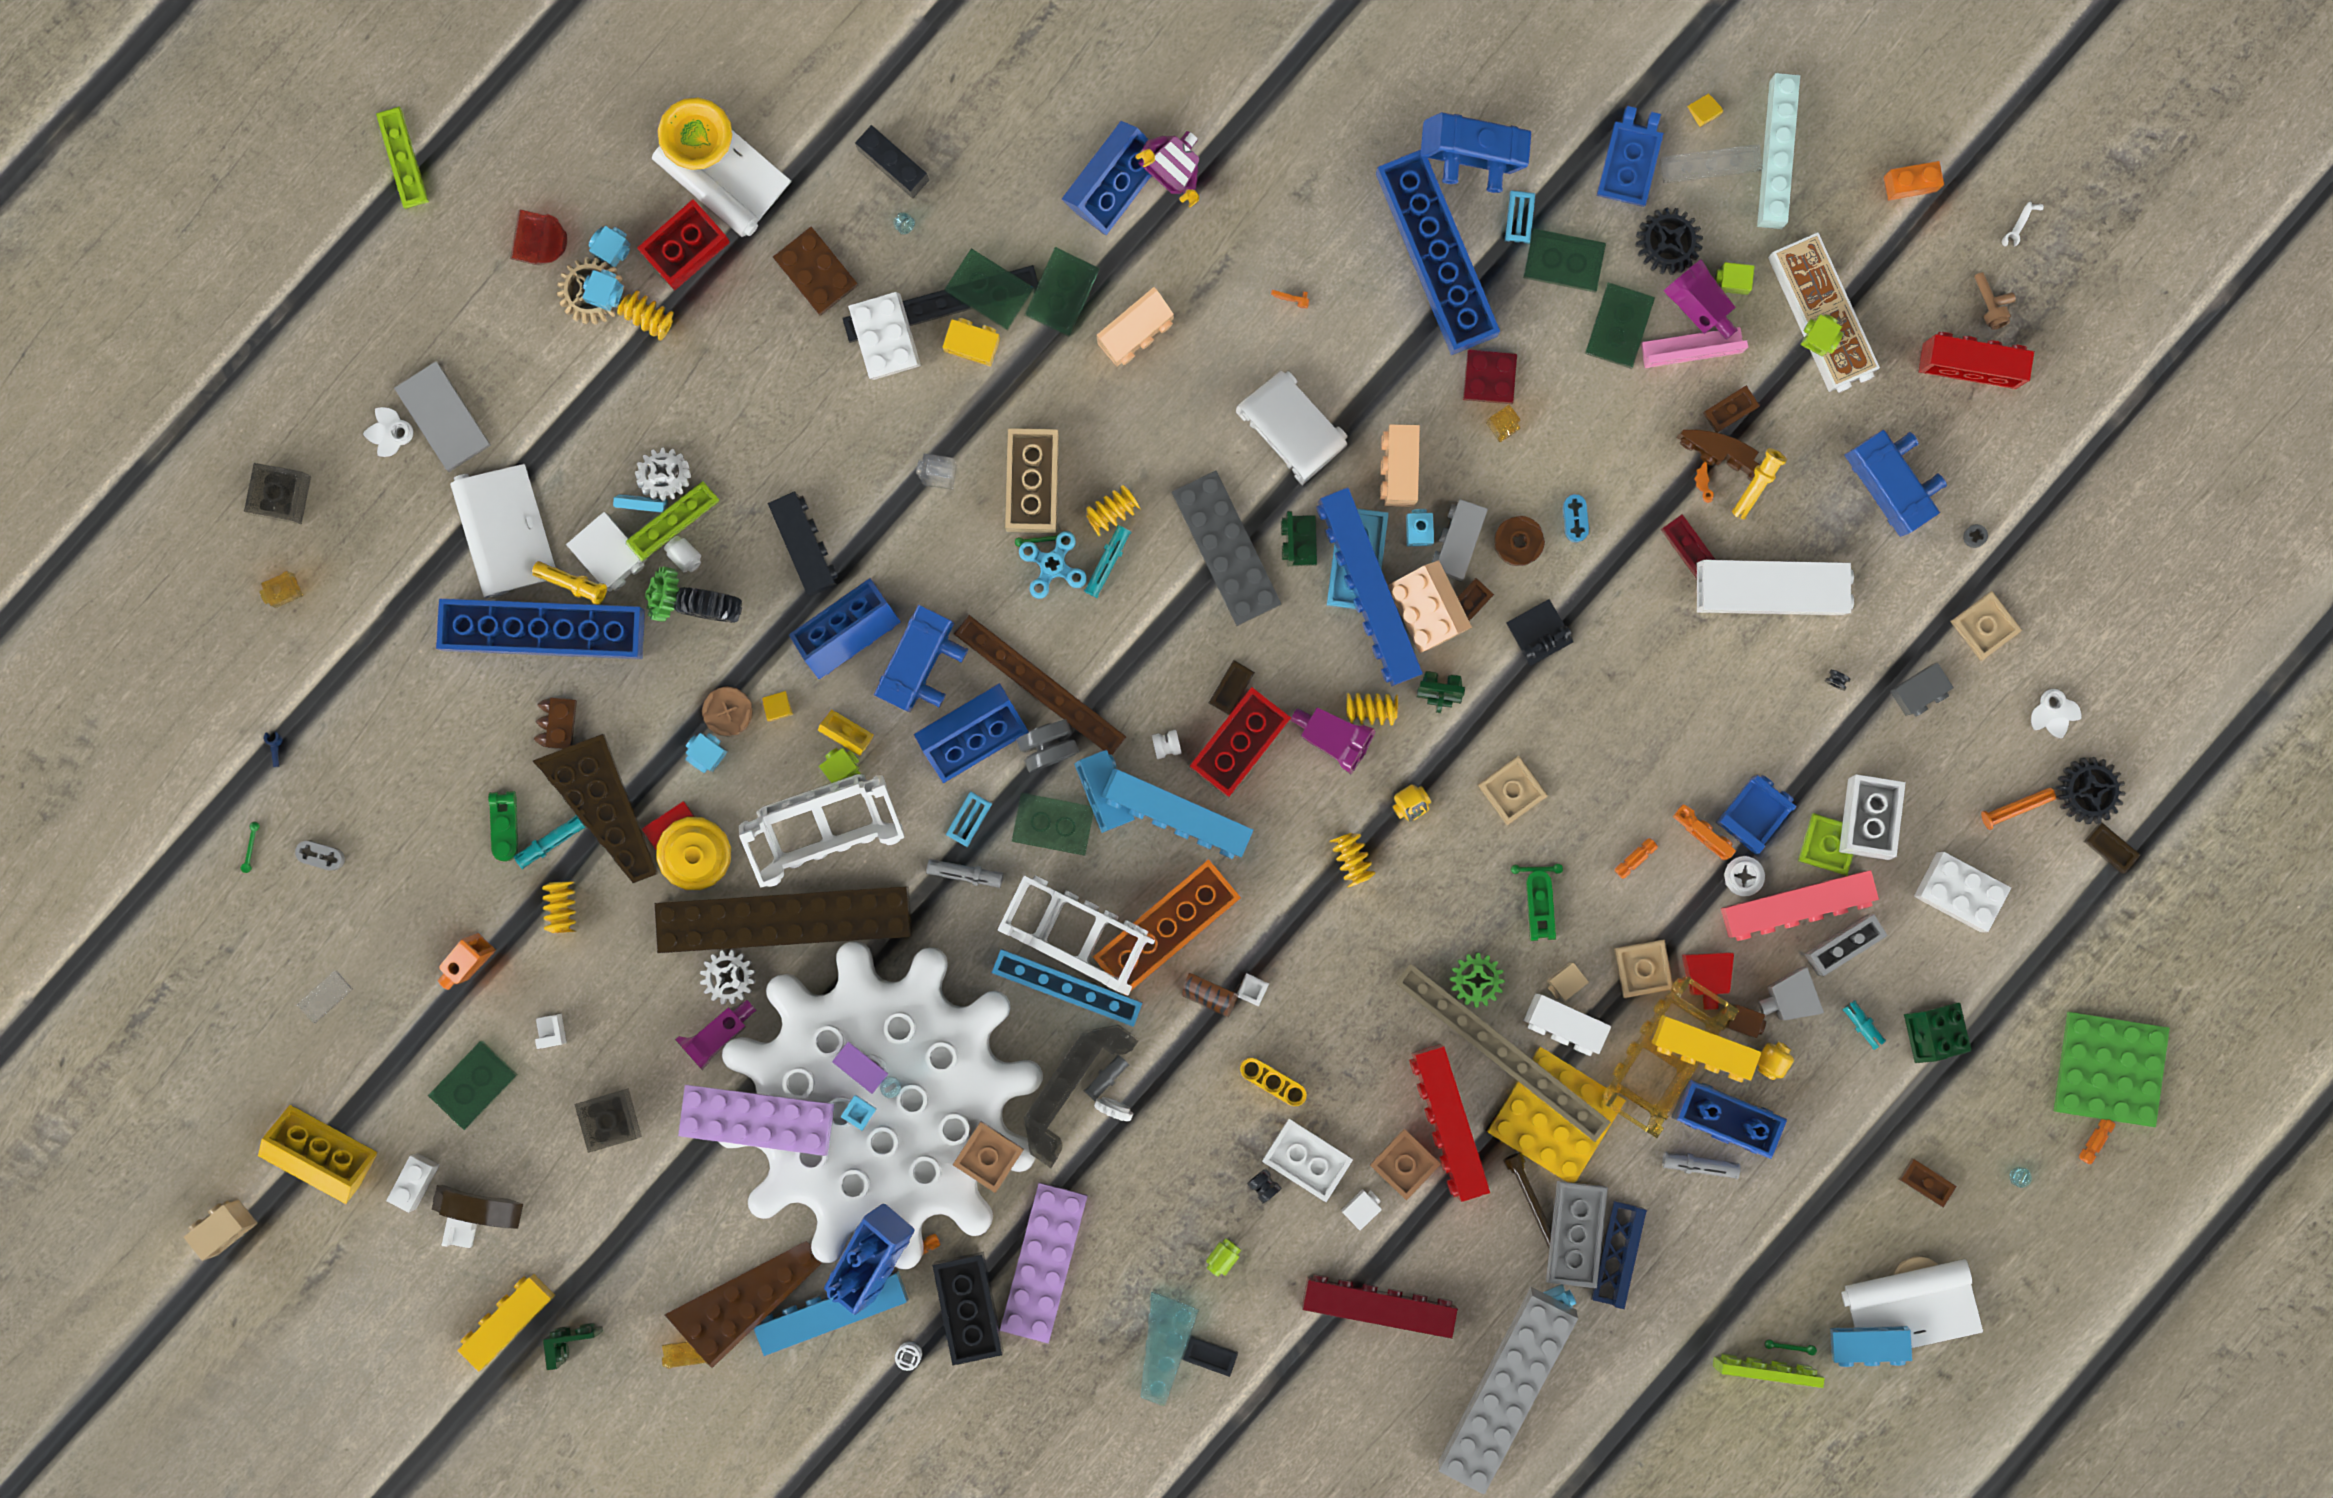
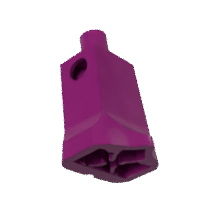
[1663,259,1738,340]
[1290,708,1376,775]
[675,999,757,1071]

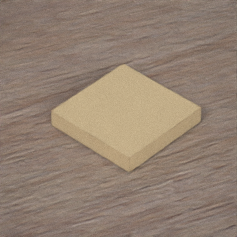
[1950,591,2022,661]
[1478,755,1548,825]
[1614,939,1674,998]

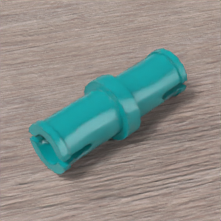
[1842,1000,1886,1050]

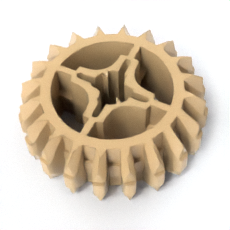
[557,257,625,325]

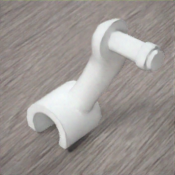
[2002,202,2044,247]

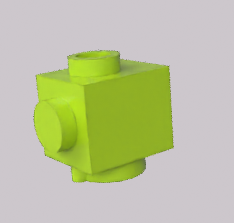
[1800,314,1844,357]
[819,747,861,783]

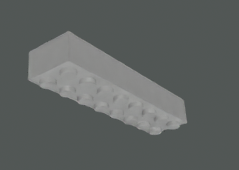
[1439,1287,1578,1494]

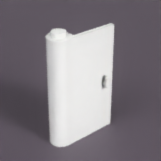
[652,130,791,237]
[450,464,556,599]
[1841,1259,1983,1348]

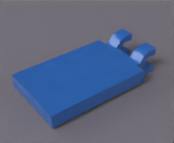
[1596,106,1664,207]

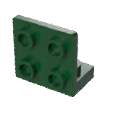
[1281,511,1317,567]
[1904,1002,1971,1063]
[543,1323,603,1370]

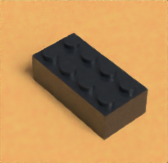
[932,1251,1004,1366]

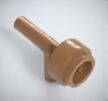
[1974,272,2016,330]

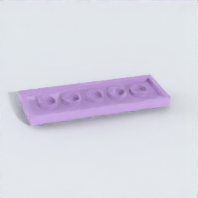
[678,1085,834,1156]
[1000,1182,1088,1344]

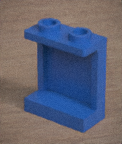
[1716,775,1797,854]

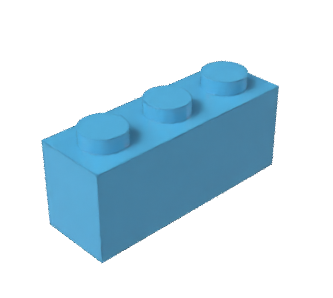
[1074,750,1135,833]
[1830,1326,1912,1367]

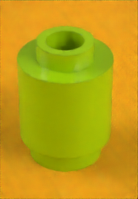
[1205,1238,1241,1277]

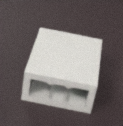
[566,512,647,592]

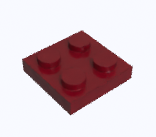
[1463,349,1517,405]

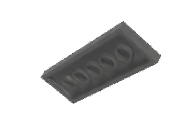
[1172,470,1281,627]

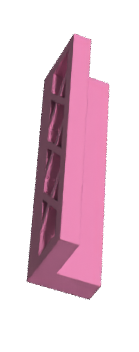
[1641,327,1748,368]

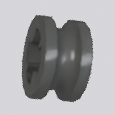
[1963,524,1988,548]

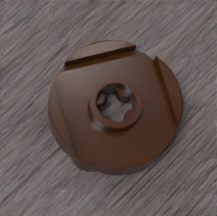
[1494,516,1545,566]

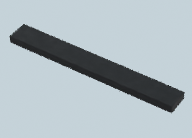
[842,265,1040,343]

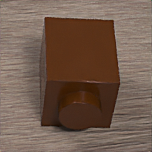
[1724,1004,1766,1038]

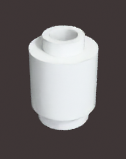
[664,536,701,572]

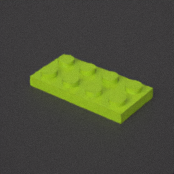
[1713,1353,1825,1388]

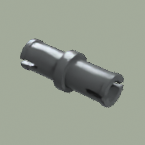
[1083,1054,1129,1101]

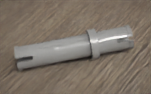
[926,859,1003,888]
[1662,1152,1741,1179]

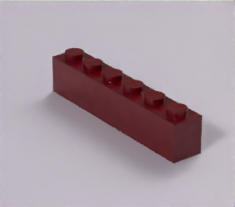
[1302,1274,1458,1339]

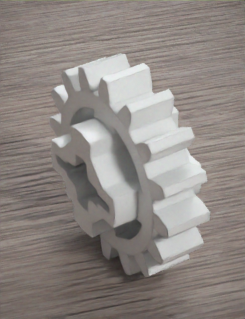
[635,448,691,501]
[700,950,756,1004]

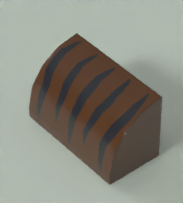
[1182,973,1239,1018]

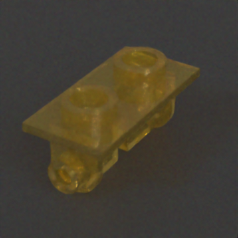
[662,1341,707,1369]

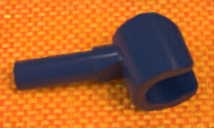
[264,731,283,767]

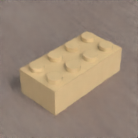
[1005,428,1059,533]

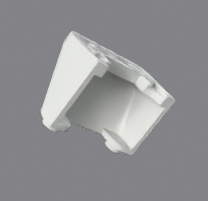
[1236,371,1347,486]

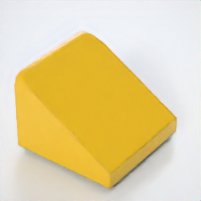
[1687,93,1723,127]
[762,691,793,722]

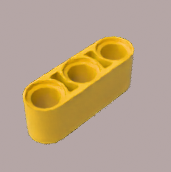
[1240,1057,1307,1106]

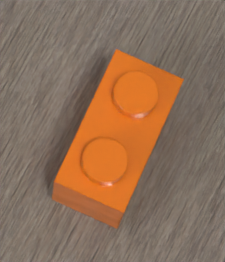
[1884,161,1944,201]

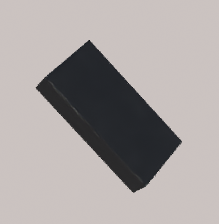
[1182,1335,1238,1377]

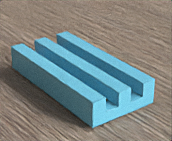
[1505,191,1535,244]
[613,494,668,512]
[946,791,992,847]

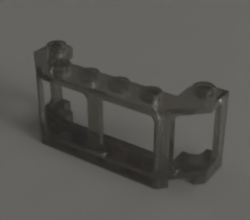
[1024,1024,1139,1168]

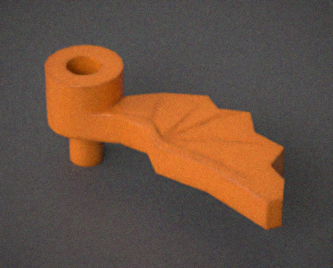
[1271,290,1309,309]
[1694,462,1714,503]

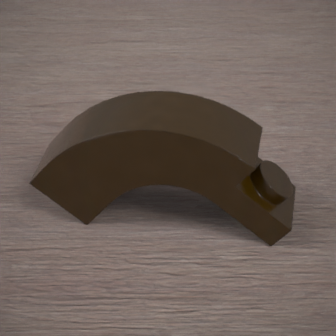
[431,1185,523,1229]

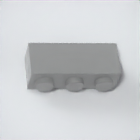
[1431,499,1488,582]
[1804,914,1888,976]

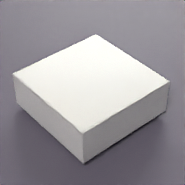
[1237,973,1269,1006]

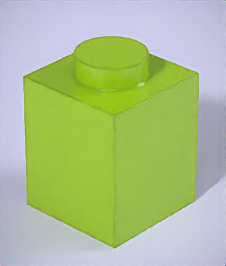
[1715,262,1754,295]

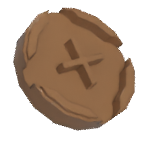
[702,686,753,737]

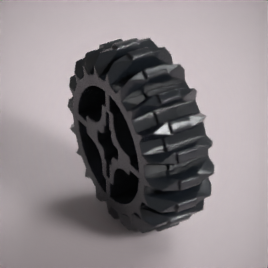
[1635,207,1703,275]
[674,587,742,623]
[2055,757,2126,825]

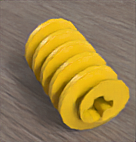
[617,290,673,341]
[1086,485,1141,536]
[1346,693,1398,726]
[1329,832,1376,888]
[542,882,576,933]

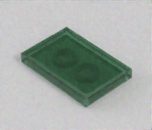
[1523,228,1606,293]
[1024,247,1100,337]
[944,248,1034,331]
[1585,282,1655,369]
[1011,793,1094,856]
[428,1040,518,1130]

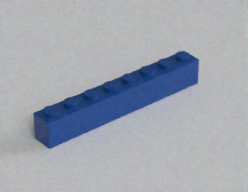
[1316,488,1423,687]

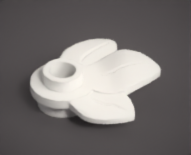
[363,407,413,457]
[2031,689,2081,738]

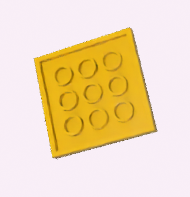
[1487,1046,1626,1183]

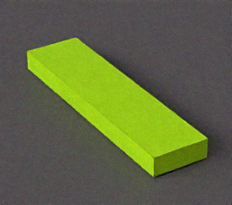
[376,106,429,209]
[626,481,719,562]

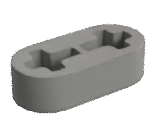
[295,841,345,871]

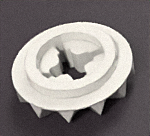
[1724,856,1765,896]
[1094,1097,1133,1121]

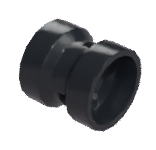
[1247,1168,1282,1204]

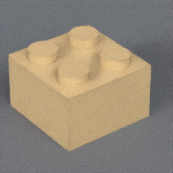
[184,1200,257,1261]

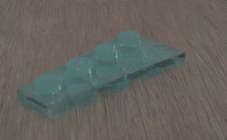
[1140,1292,1200,1406]

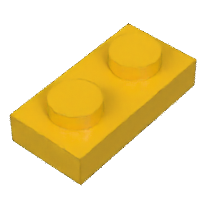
[818,709,874,756]

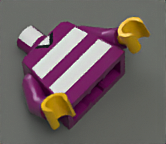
[1135,131,1199,208]

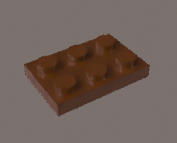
[773,226,859,316]

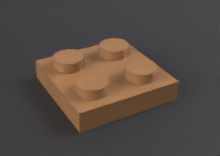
[953,1121,1024,1193]
[1369,1129,1441,1201]

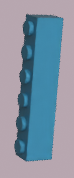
[1102,769,1253,859]
[992,949,1143,1027]
[754,1271,909,1356]

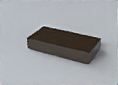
[1208,660,1255,715]
[2084,822,2140,874]

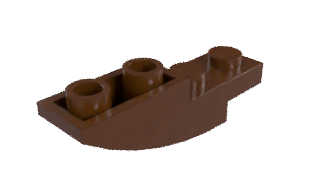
[1676,430,1760,481]

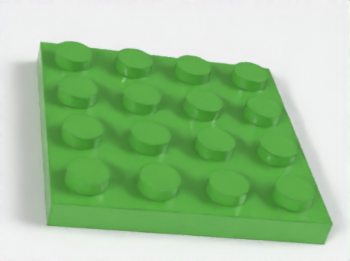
[2053,1012,2170,1128]

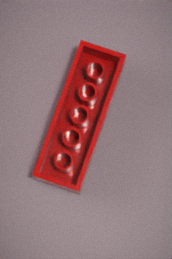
[1409,1044,1490,1202]

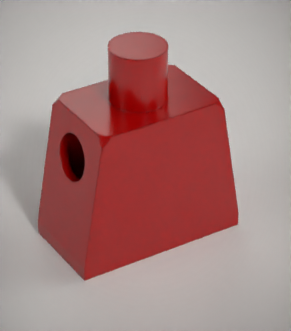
[1682,952,1734,1010]

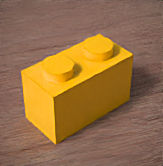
[942,318,1000,367]

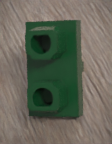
[1417,671,1465,714]

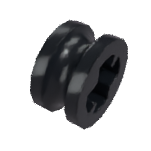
[1825,669,1851,691]

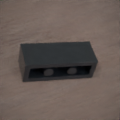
[855,125,929,198]

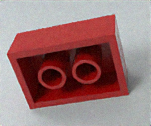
[637,199,730,291]

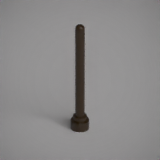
[1503,1152,1551,1248]

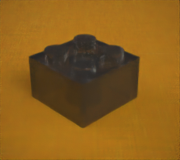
[244,463,311,525]
[574,1088,642,1153]

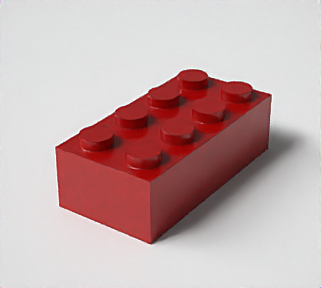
[1918,332,2035,389]
[1189,687,1291,798]

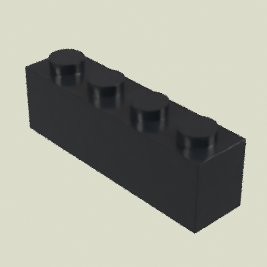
[768,491,838,597]

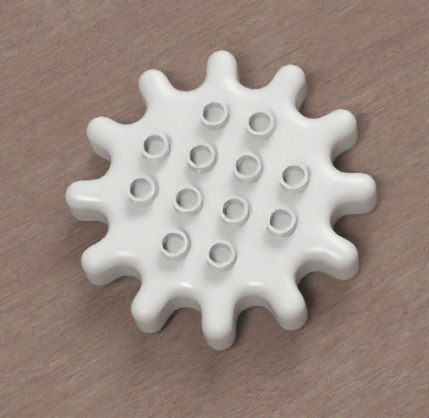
[719,941,1043,1269]

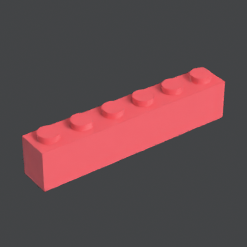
[1721,870,1879,941]

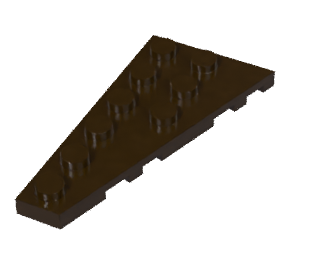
[533,734,658,883]

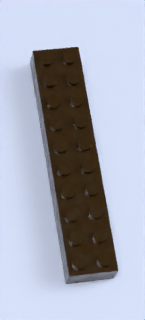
[654,886,912,953]

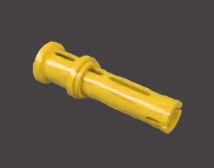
[1732,448,1787,520]
[532,561,607,605]

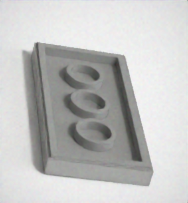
[394,362,491,472]
[1546,1181,1608,1288]

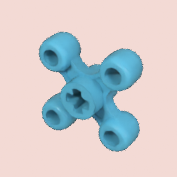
[1019,531,1087,599]

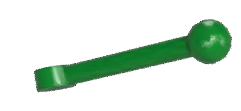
[1015,532,1066,547]
[240,821,260,873]
[1511,864,1563,874]
[1764,1339,1817,1356]

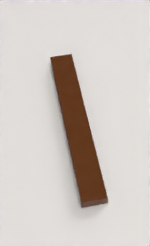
[954,615,1126,755]

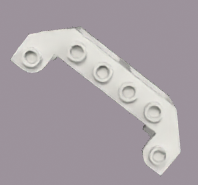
[739,774,904,888]
[998,875,1155,996]

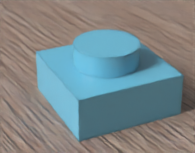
[841,1095,877,1131]

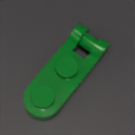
[488,791,518,862]
[1526,870,1556,941]

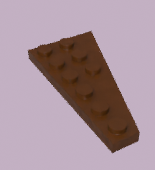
[665,1241,823,1368]

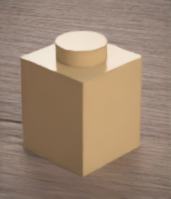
[1547,962,1589,1001]

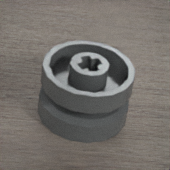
[1016,719,1079,773]

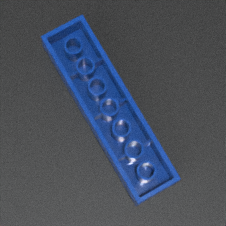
[1376,150,1500,356]
[436,599,645,659]

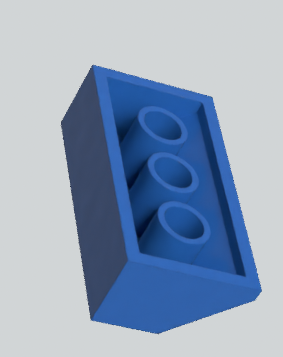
[1062,121,1152,235]
[789,578,901,679]
[914,683,1029,783]

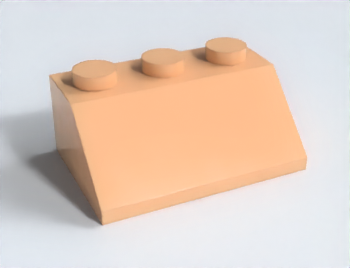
[1097,287,1174,366]

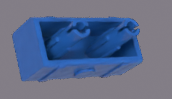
[1421,112,1531,193]
[1844,430,1947,537]
[874,605,968,712]
[1671,1078,1787,1159]
[824,1204,915,1315]

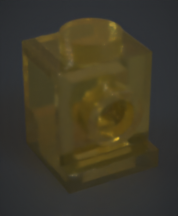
[1486,404,1521,443]
[259,571,303,608]

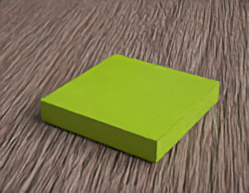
[1798,813,1853,876]

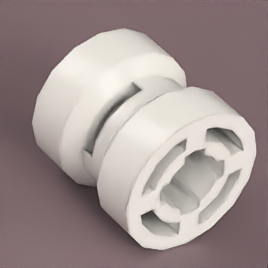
[1152,730,1182,759]
[895,1341,922,1371]

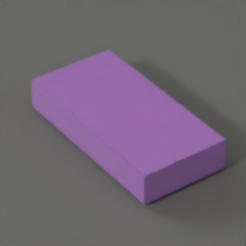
[832,1041,889,1094]

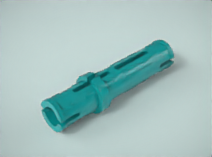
[1084,525,1132,599]
[513,815,586,869]

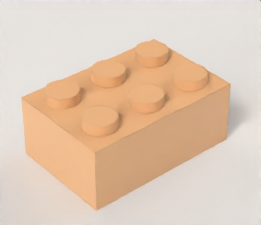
[1380,424,1420,507]
[1388,560,1472,654]

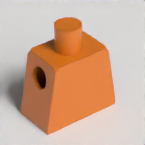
[438,933,496,990]

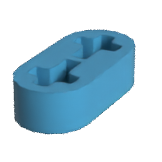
[1563,494,1589,543]

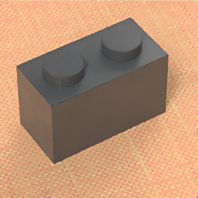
[1890,663,1954,717]

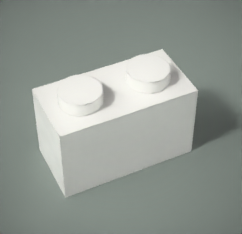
[386,1153,439,1213]

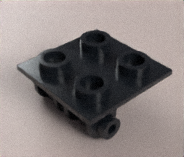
[1506,599,1574,666]

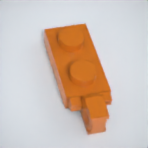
[1673,804,1736,860]

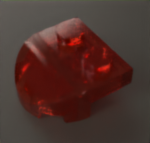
[510,209,567,266]

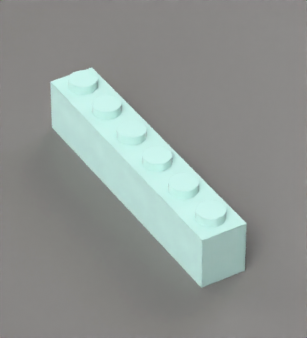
[1757,73,1800,229]

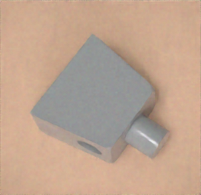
[1758,967,1824,1020]

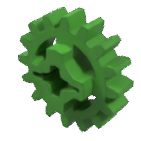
[645,566,679,622]
[1449,953,1505,1008]

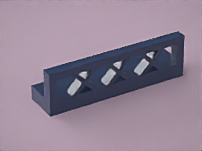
[1591,1201,1647,1310]

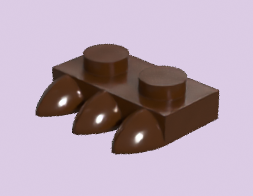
[534,697,577,749]

